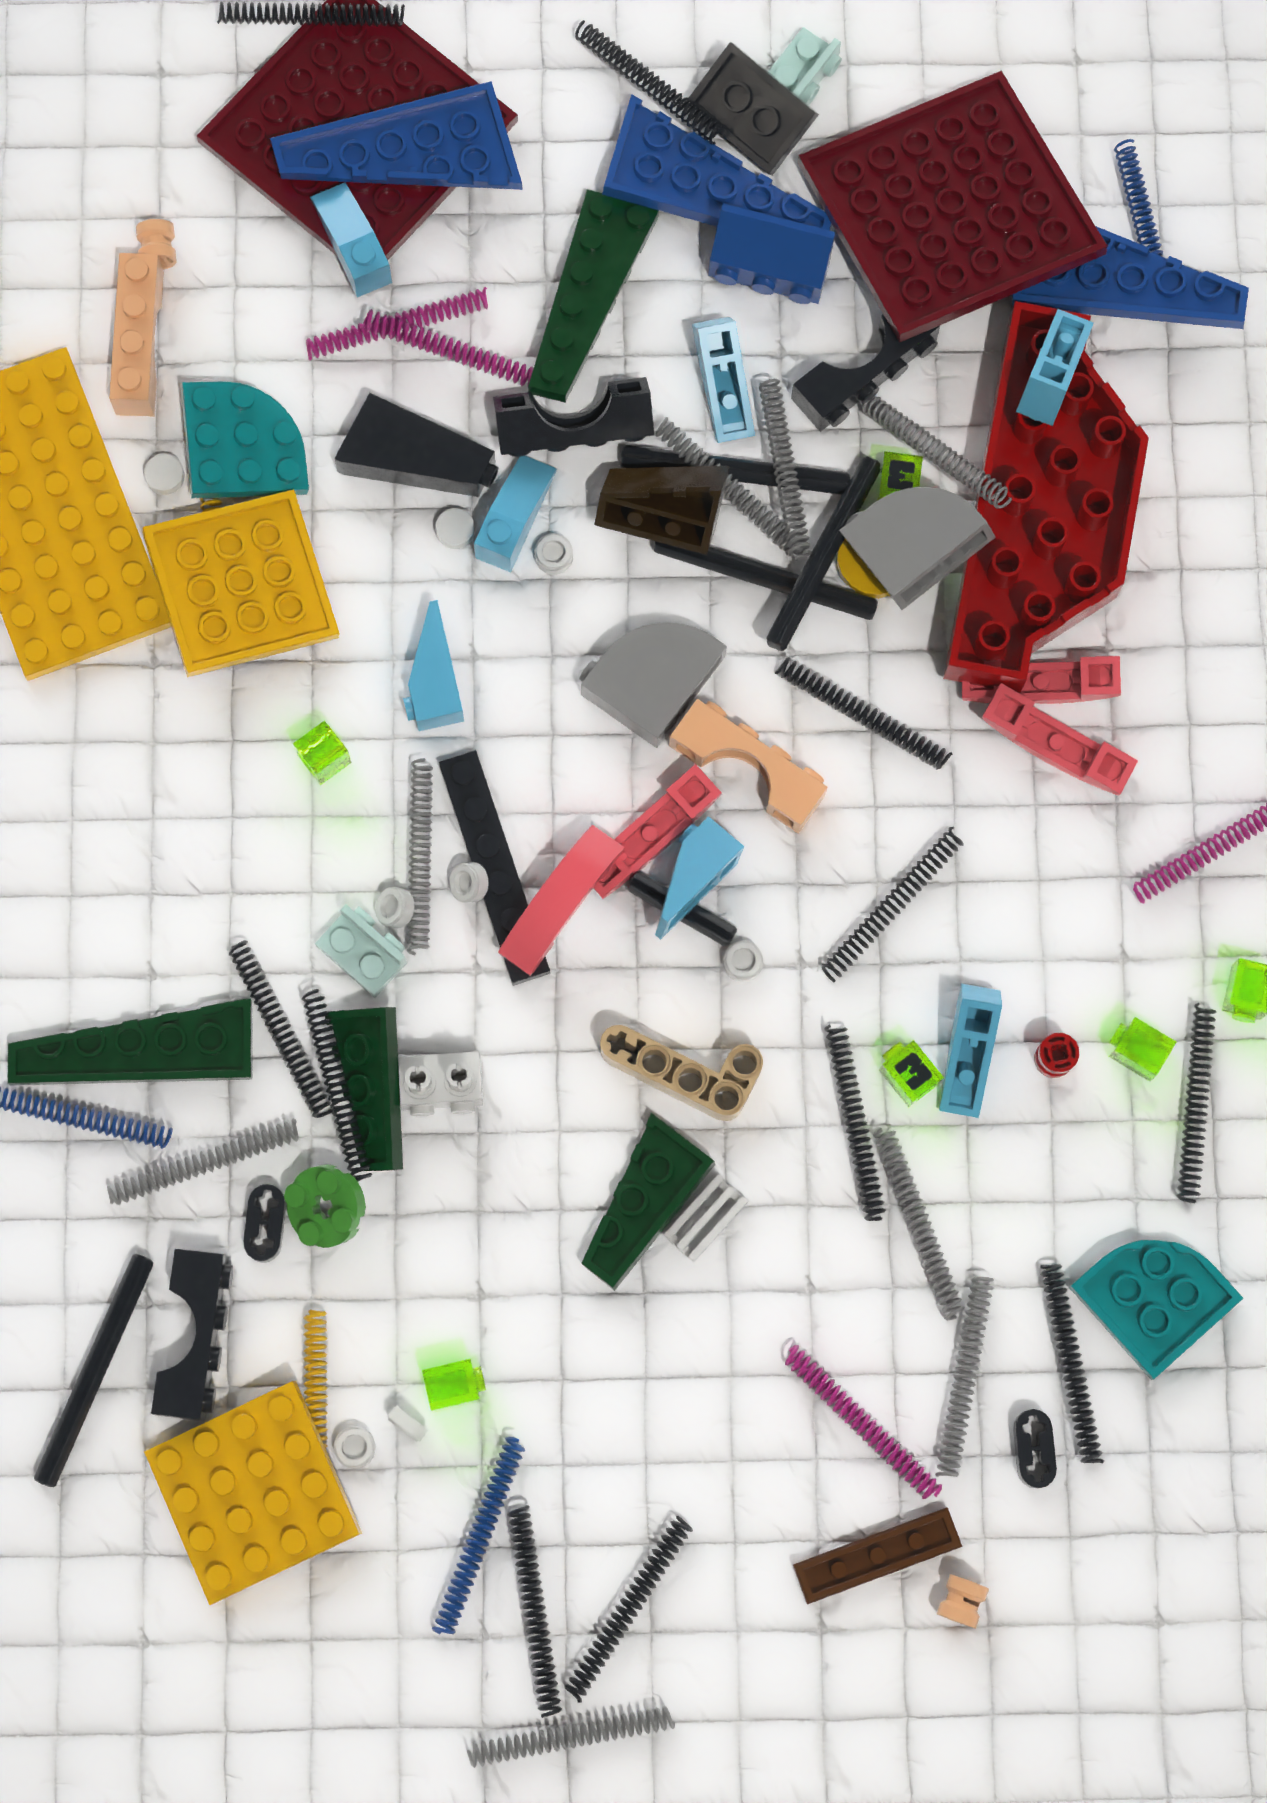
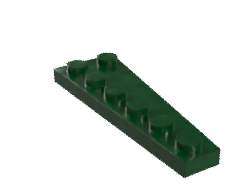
[528,189,659,403]
[7,999,253,1086]

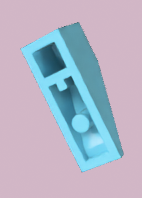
[310,182,392,298]
[1016,309,1094,426]
[692,317,755,443]
[474,456,557,573]
[403,600,464,731]
[655,816,744,940]
[939,983,1002,1118]

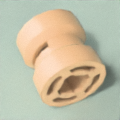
[136,219,177,270]
[936,1574,989,1629]

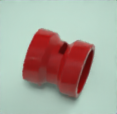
[1034,1033,1080,1078]

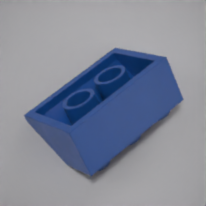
[708,203,835,304]

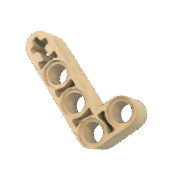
[600,1025,763,1121]

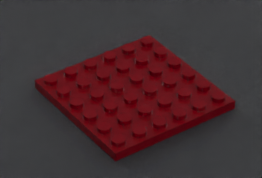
[196,0,518,260]
[798,70,1108,343]

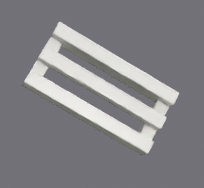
[664,1175,748,1263]

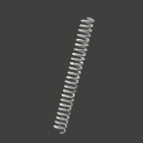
[758,378,812,558]
[862,397,1012,509]
[655,417,804,561]
[406,758,434,955]
[107,1118,299,1206]
[873,1128,965,1321]
[935,1277,994,1477]
[466,1705,675,1768]

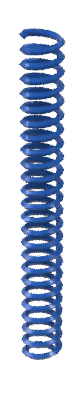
[1114,139,1163,256]
[0,1087,173,1149]
[432,1437,526,1635]

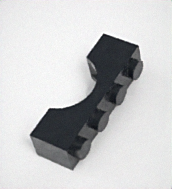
[791,314,940,432]
[493,377,655,457]
[151,1249,233,1422]

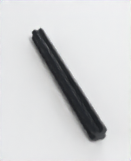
[621,445,850,495]
[766,456,881,651]
[653,541,878,620]
[34,1254,153,1487]

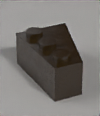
[594,466,730,555]

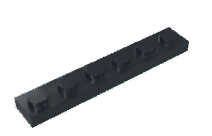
[439,750,551,986]

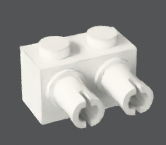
[398,1051,483,1116]

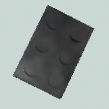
[687,42,819,176]

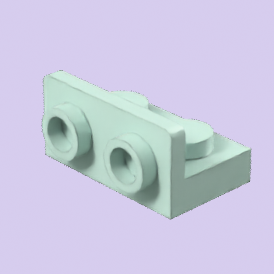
[768,27,842,105]
[315,904,407,998]

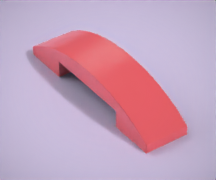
[962,656,1121,704]
[982,683,1138,796]
[593,764,722,899]
[498,825,625,976]

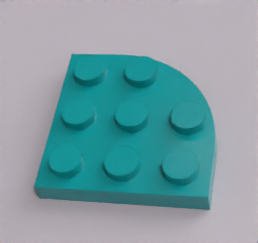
[181,381,309,499]
[1069,1240,1244,1380]

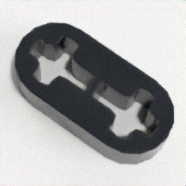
[243,1184,287,1263]
[1013,1409,1057,1489]

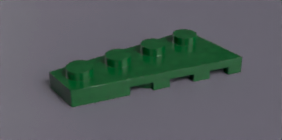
[325,1007,403,1171]
[581,1113,715,1291]

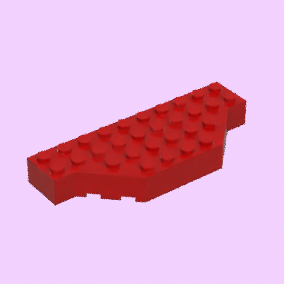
[943,301,1149,693]

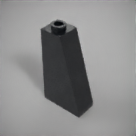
[334,392,499,497]

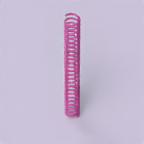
[306,287,488,360]
[359,309,534,387]
[1133,803,1267,904]
[785,1345,942,1499]

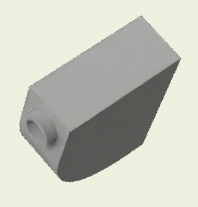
[839,487,995,610]
[579,622,727,748]

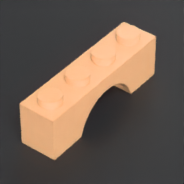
[109,253,164,417]
[669,699,828,834]

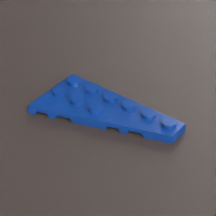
[270,81,523,190]
[602,94,831,230]
[1012,226,1249,329]

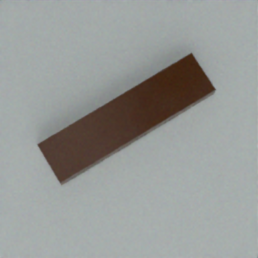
[792,1507,963,1605]

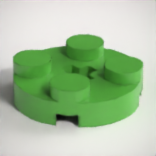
[284,1164,366,1248]

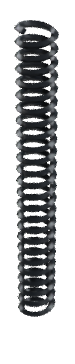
[217,1,405,27]
[575,20,722,145]
[775,656,953,770]
[822,827,964,982]
[228,940,335,1118]
[301,989,373,1181]
[1176,1002,1217,1204]
[824,1024,886,1221]
[1040,1264,1105,1464]
[507,1505,562,1718]
[564,1515,693,1703]

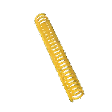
[303,1310,328,1448]

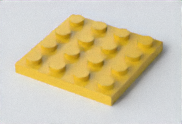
[142,489,340,678]
[144,1381,363,1605]

